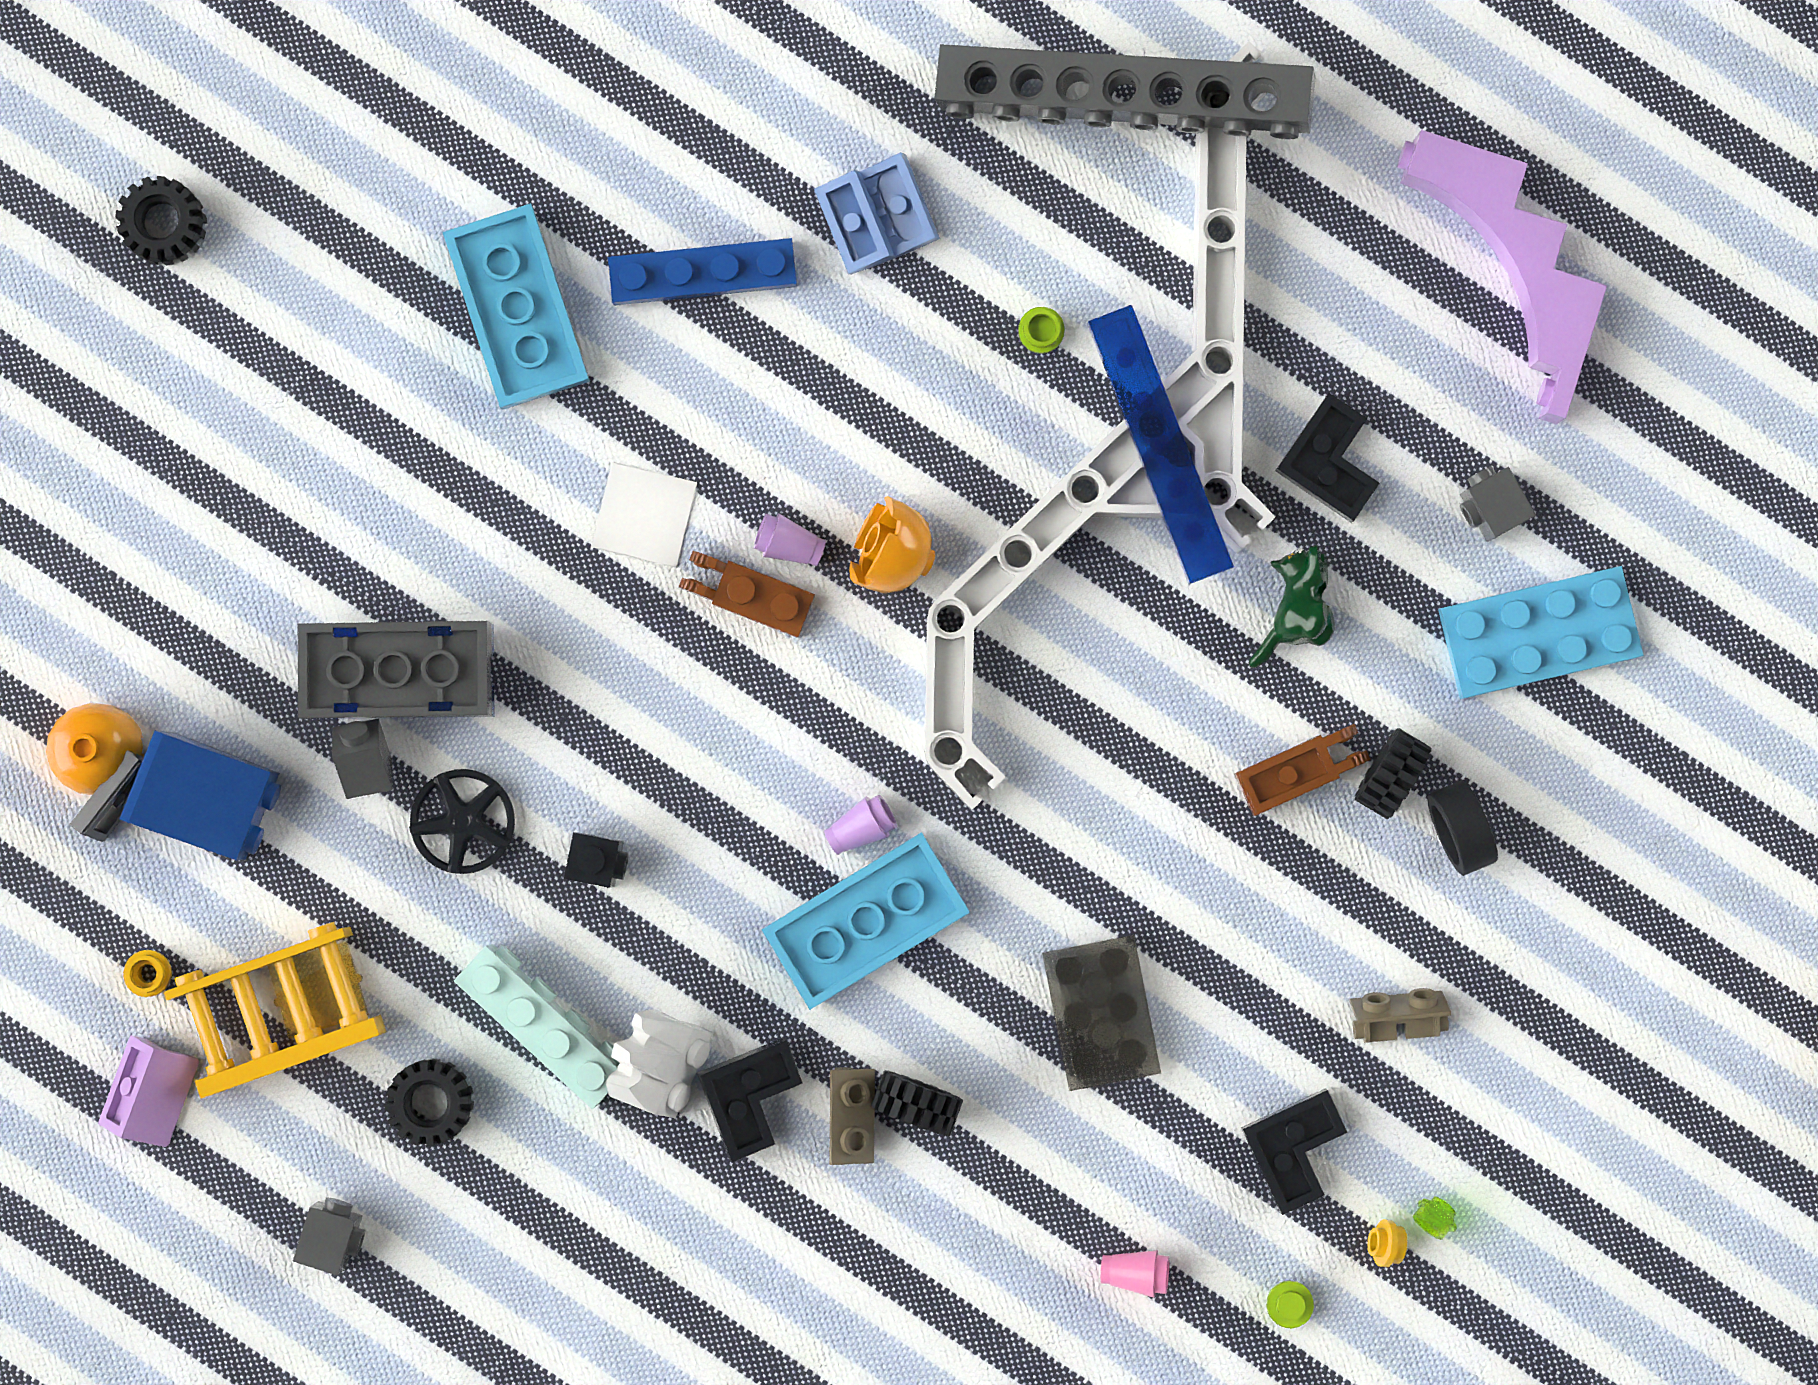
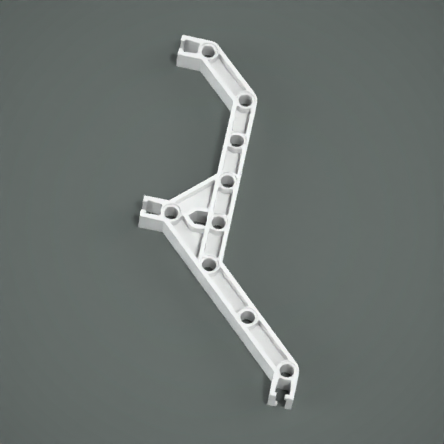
[924,41,1275,810]

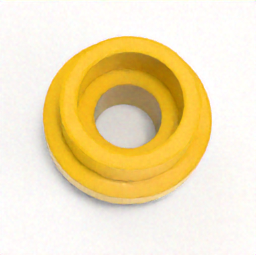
[123,950,172,997]
[1368,1219,1407,1267]

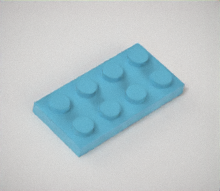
[443,203,590,410]
[1438,566,1644,699]
[761,832,970,1010]

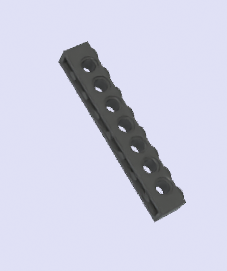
[934,44,1315,139]

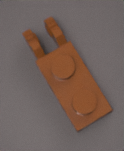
[679,551,815,638]
[1234,724,1371,816]

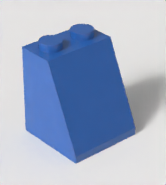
[119,730,281,860]

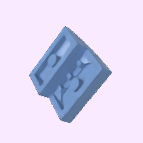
[814,152,940,275]

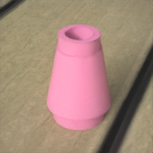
[1100,1250,1170,1298]

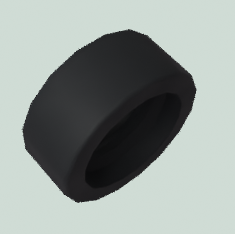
[1427,780,1498,876]

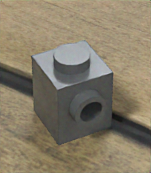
[1460,465,1536,542]
[332,718,393,799]
[292,1197,366,1276]

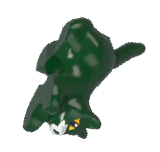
[1248,545,1335,668]

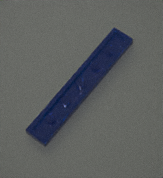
[1087,305,1234,585]

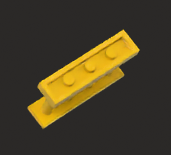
[164,922,387,1099]

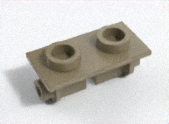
[1350,988,1451,1043]
[829,1067,875,1165]

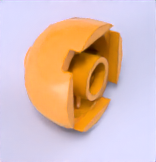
[849,496,935,593]
[46,703,144,795]

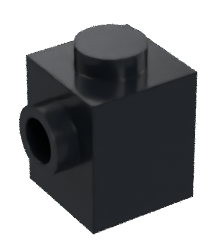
[564,832,629,888]

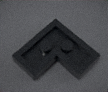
[1275,393,1380,523]
[697,1038,803,1162]
[1241,1088,1348,1215]

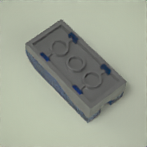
[297,621,495,719]

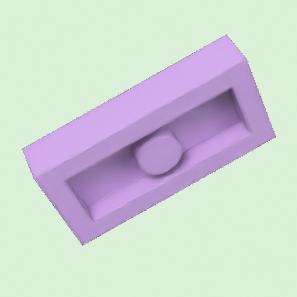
[98,1035,199,1147]

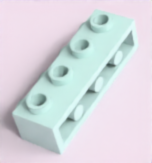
[454,944,620,1110]

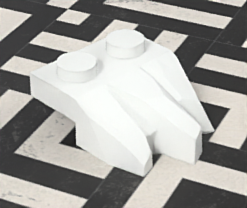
[605,1009,713,1118]

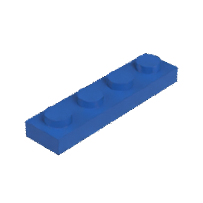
[608,238,797,306]

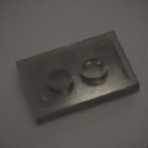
[1041,934,1161,1091]

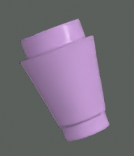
[753,513,826,566]
[824,795,897,855]

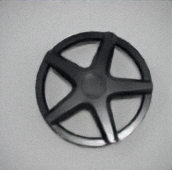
[409,769,515,874]

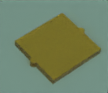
[268,941,369,1039]

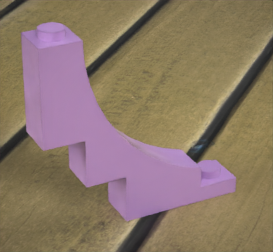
[1397,130,1607,424]

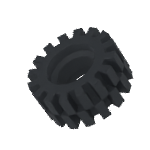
[115,176,207,266]
[1355,728,1432,819]
[384,1059,474,1147]
[871,1070,963,1136]

